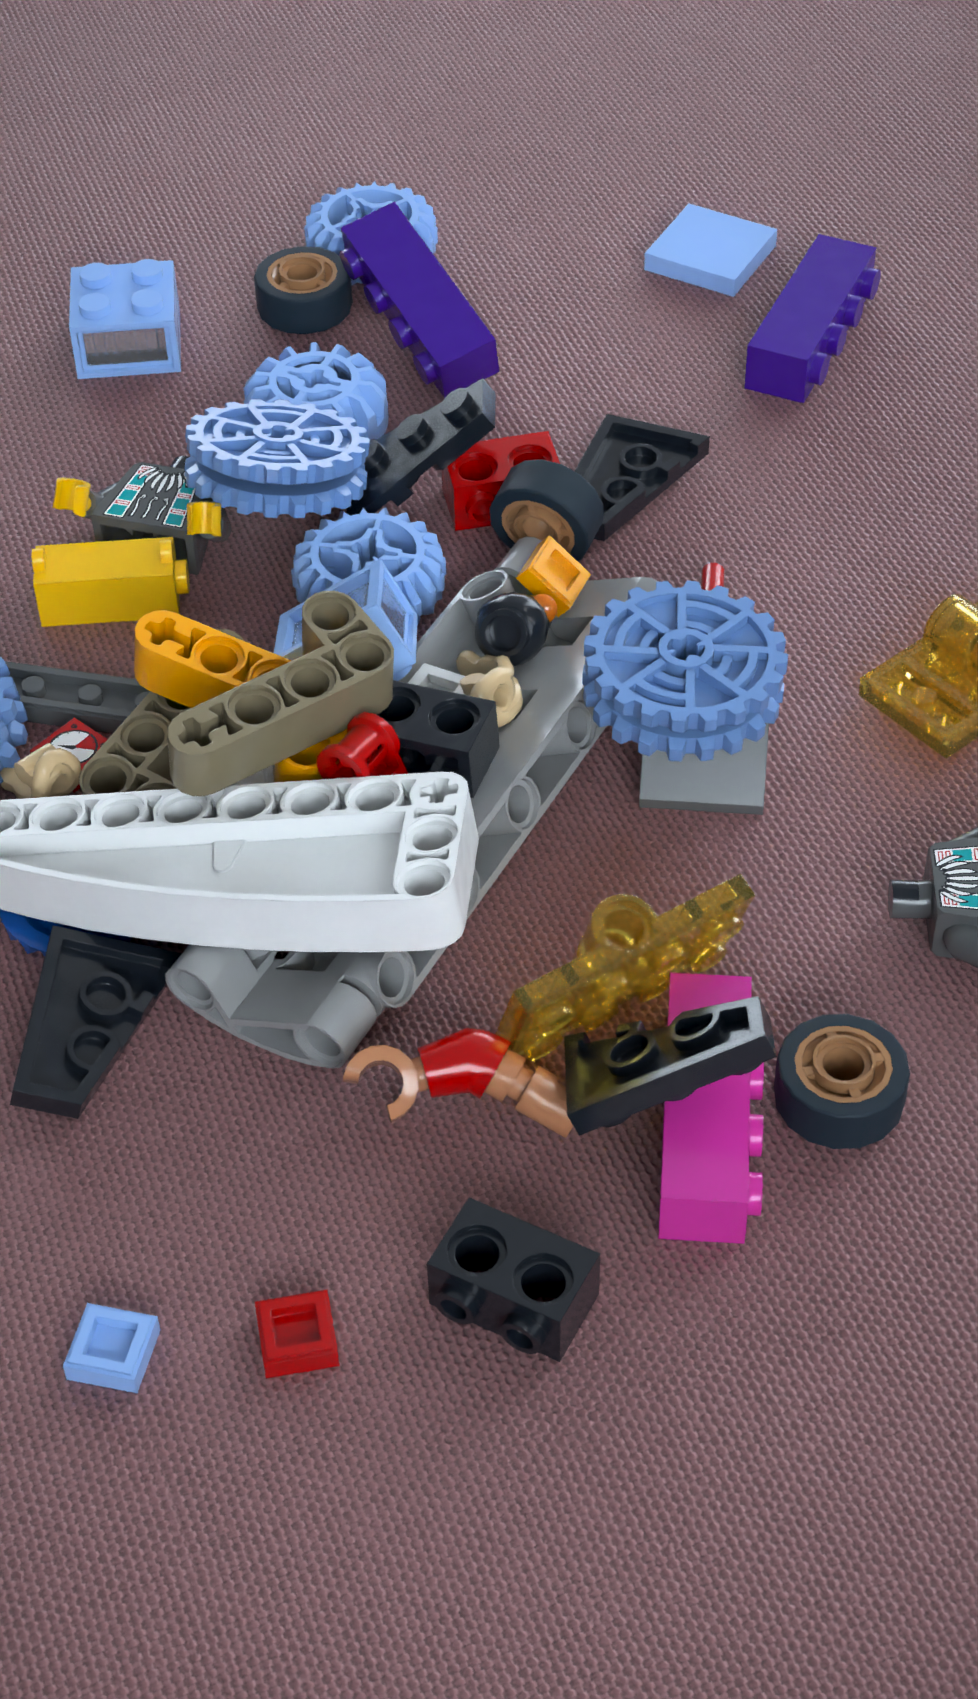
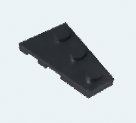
[346,378,496,515]
[575,414,710,541]
[10,926,182,1119]
[564,996,777,1136]

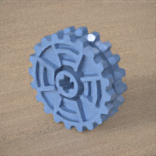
[185,399,370,518]
[582,581,788,762]

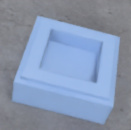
[63,1303,160,1393]

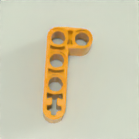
[134,610,347,782]

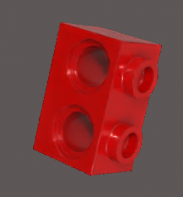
[442,431,560,531]

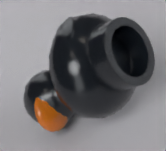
[475,592,557,666]

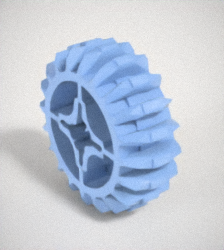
[304,181,438,285]
[291,507,446,626]

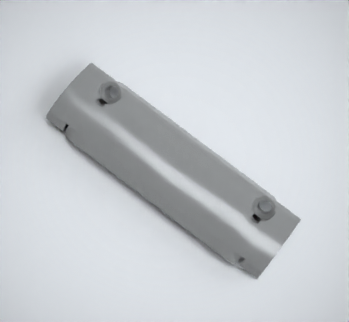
[165,537,659,1069]

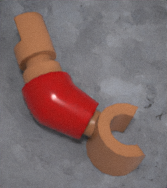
[343,1027,573,1138]

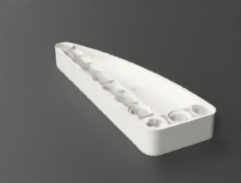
[0,772,479,952]

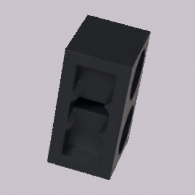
[377,680,500,798]
[427,1197,600,1362]

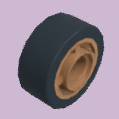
[254,246,353,334]
[489,459,604,561]
[774,1014,910,1149]

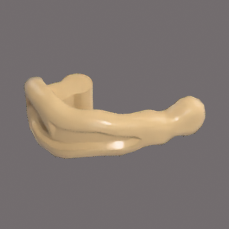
[456,650,523,728]
[0,743,81,799]

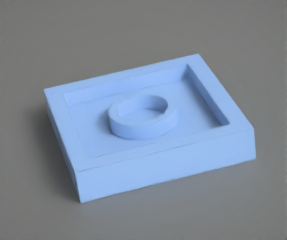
[644,204,777,297]

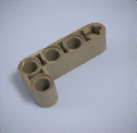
[167,591,394,796]
[79,629,244,795]

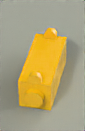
[31,537,190,627]

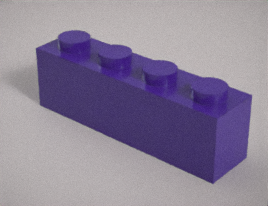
[340,201,500,398]
[744,234,881,404]

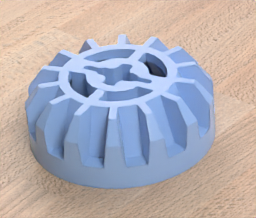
[244,342,389,440]

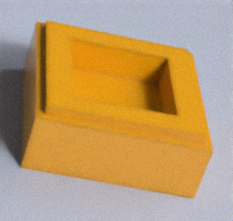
[516,535,591,618]

